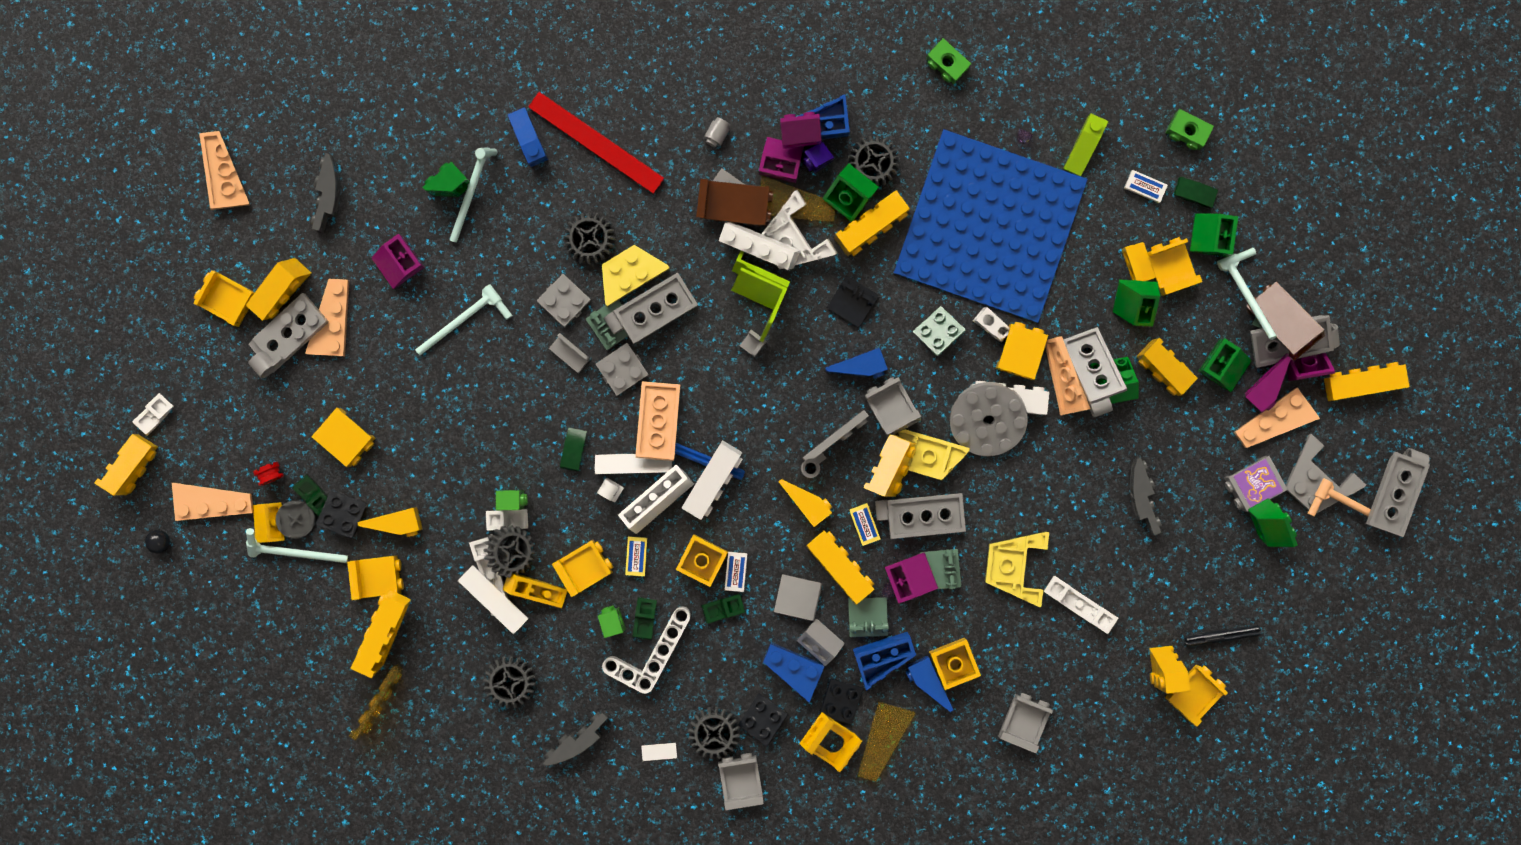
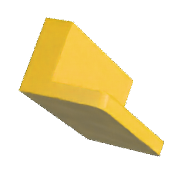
[1121,242,1156,281]
[253,502,285,543]

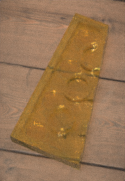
[761,176,835,222]
[349,665,403,740]
[857,701,916,782]

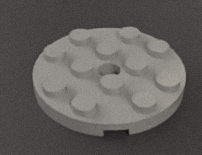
[950,382,1028,456]

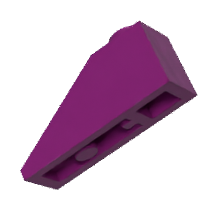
[1245,353,1291,412]

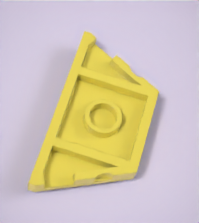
[602,245,670,307]
[898,429,970,480]

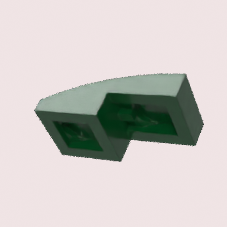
[1173,177,1218,208]
[560,427,587,472]
[292,474,328,516]
[701,594,745,624]
[632,597,657,640]

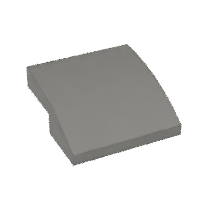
[774,574,822,621]

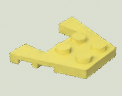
[985,532,1049,607]

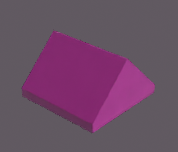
[1287,352,1335,381]

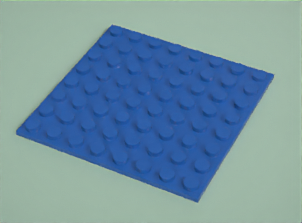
[894,129,1087,323]

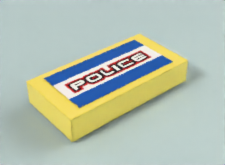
[849,503,880,546]
[625,536,647,576]

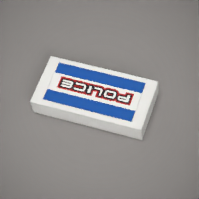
[1124,170,1168,203]
[725,552,747,592]

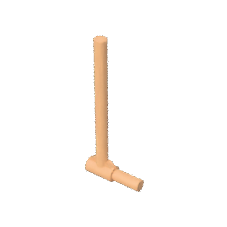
[1307,478,1371,517]

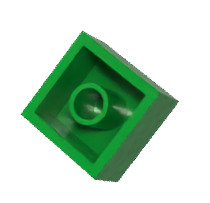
[822,164,879,222]

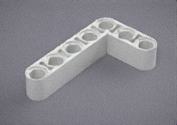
[602,606,691,694]

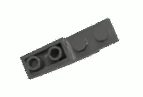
[311,153,340,233]
[1130,458,1162,535]
[543,711,610,766]

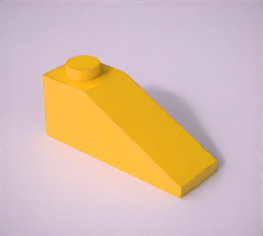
[778,479,832,527]
[357,507,423,537]
[503,573,567,608]

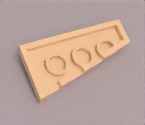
[199,131,250,210]
[305,279,349,356]
[1045,336,1091,415]
[1234,387,1320,448]
[172,483,253,521]

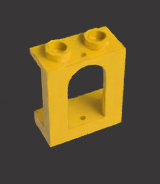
[799,712,862,772]

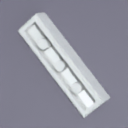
[595,454,672,474]
[458,565,528,634]

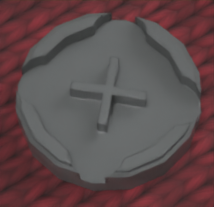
[275,501,315,539]

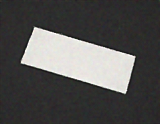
[641,743,677,761]

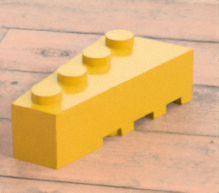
[834,190,910,256]

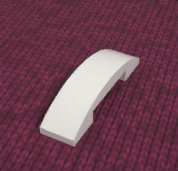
[469,537,508,616]
[1043,576,1118,634]

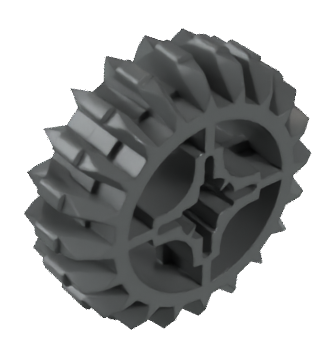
[848,136,900,186]
[563,212,615,264]
[483,525,535,578]
[483,656,536,708]
[688,707,740,759]

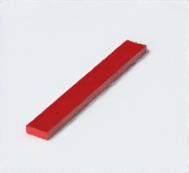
[528,92,664,194]

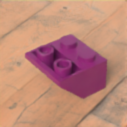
[780,112,821,149]
[759,137,804,183]
[372,234,425,289]
[885,552,938,604]

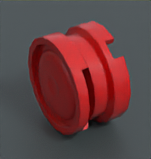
[253,461,284,486]

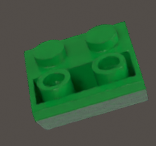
[423,162,470,197]
[1189,214,1238,257]
[1113,279,1160,327]
[1198,338,1252,392]
[1091,357,1139,404]
[1248,498,1298,547]

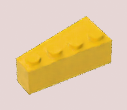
[350,590,411,678]

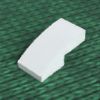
[132,393,174,436]
[486,509,528,530]

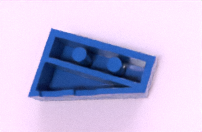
[799,94,850,139]
[853,632,916,691]
[763,643,824,703]

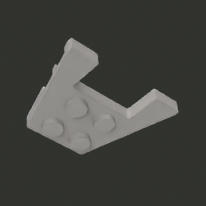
[1286,434,1366,513]

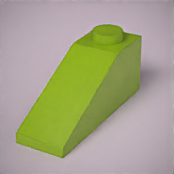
[1063,113,1108,176]

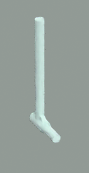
[450,148,498,242]
[1217,248,1277,340]
[415,284,513,355]
[246,528,348,563]

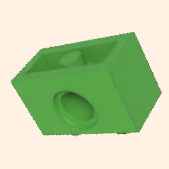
[926,38,971,84]
[1165,109,1214,150]
[496,490,528,510]
[598,605,626,638]

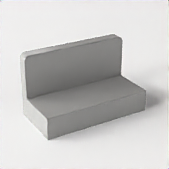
[549,333,591,373]
[797,619,844,666]

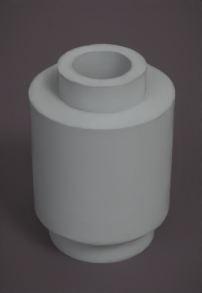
[704,117,730,147]

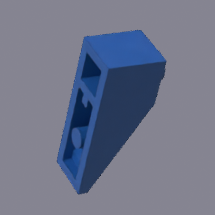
[508,107,548,167]
[825,348,888,379]
[905,656,953,712]

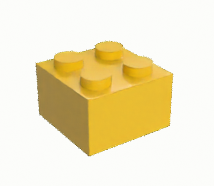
[676,534,728,587]
[929,638,981,690]

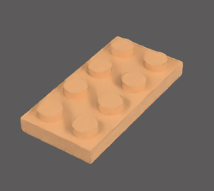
[635,381,680,461]

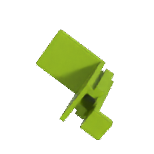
[731,250,790,342]

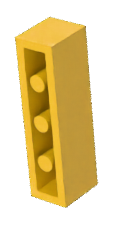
[1324,362,1410,401]
[806,531,874,605]

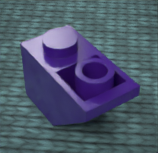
[803,142,834,173]

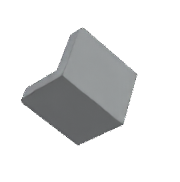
[740,330,766,357]

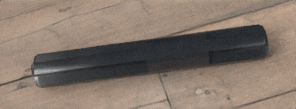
[1184,625,1261,647]

